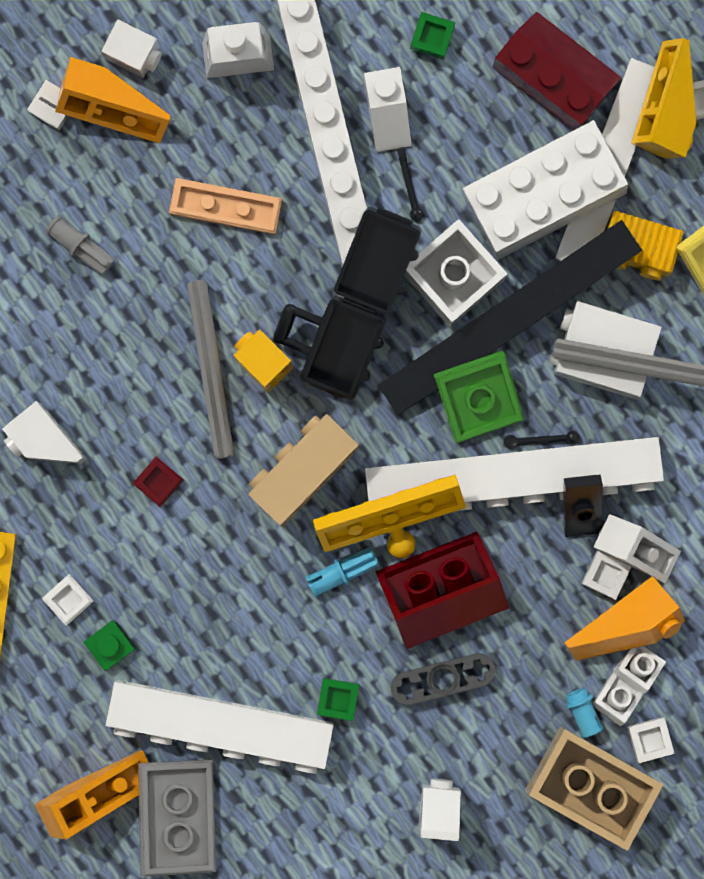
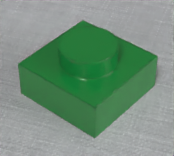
[410,12,456,60]
[83,620,135,671]
[317,678,359,721]

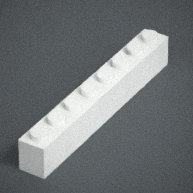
[277,0,367,266]
[365,437,664,512]

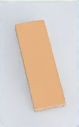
[169,178,283,235]

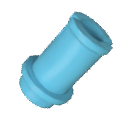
[565,688,604,738]

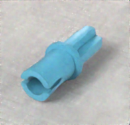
[305,548,379,598]

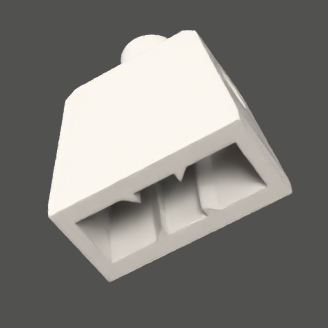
[202,22,274,78]

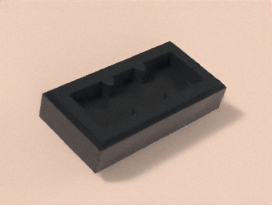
[563,474,603,537]

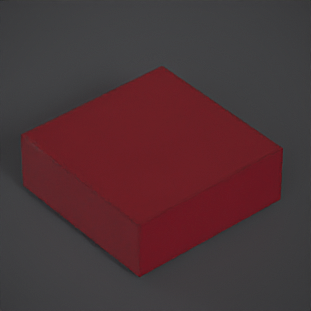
[132,456,184,508]

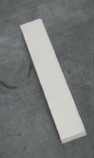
[554,58,655,262]

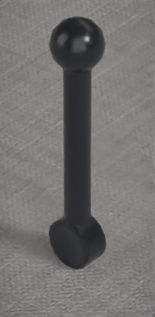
[397,148,424,222]
[504,431,580,449]

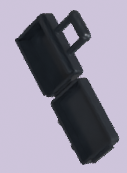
[273,207,422,400]

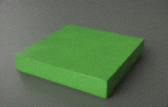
[433,351,525,444]

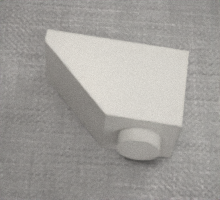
[364,67,412,153]
[2,401,87,464]
[594,514,681,584]
[418,779,461,841]

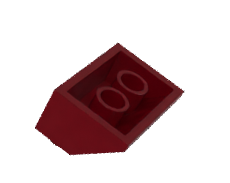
[492,12,622,131]
[375,531,509,649]

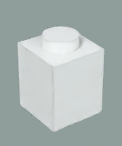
[101,20,162,78]

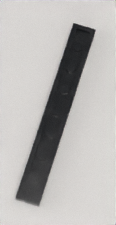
[378,220,642,416]

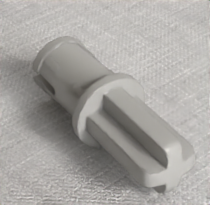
[45,215,114,275]

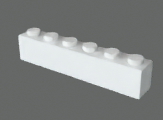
[105,680,334,774]

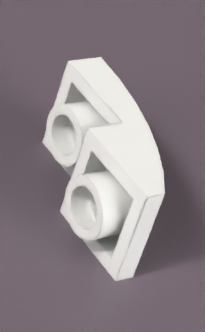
[592,646,666,726]

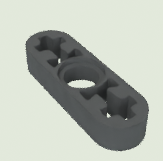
[391,653,496,705]

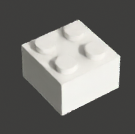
[404,219,507,327]

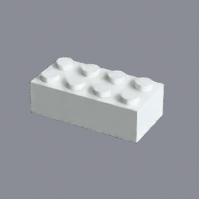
[463,120,628,260]

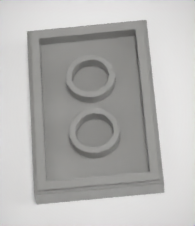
[138,759,216,877]

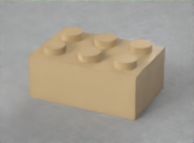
[248,414,359,528]
[525,726,663,851]

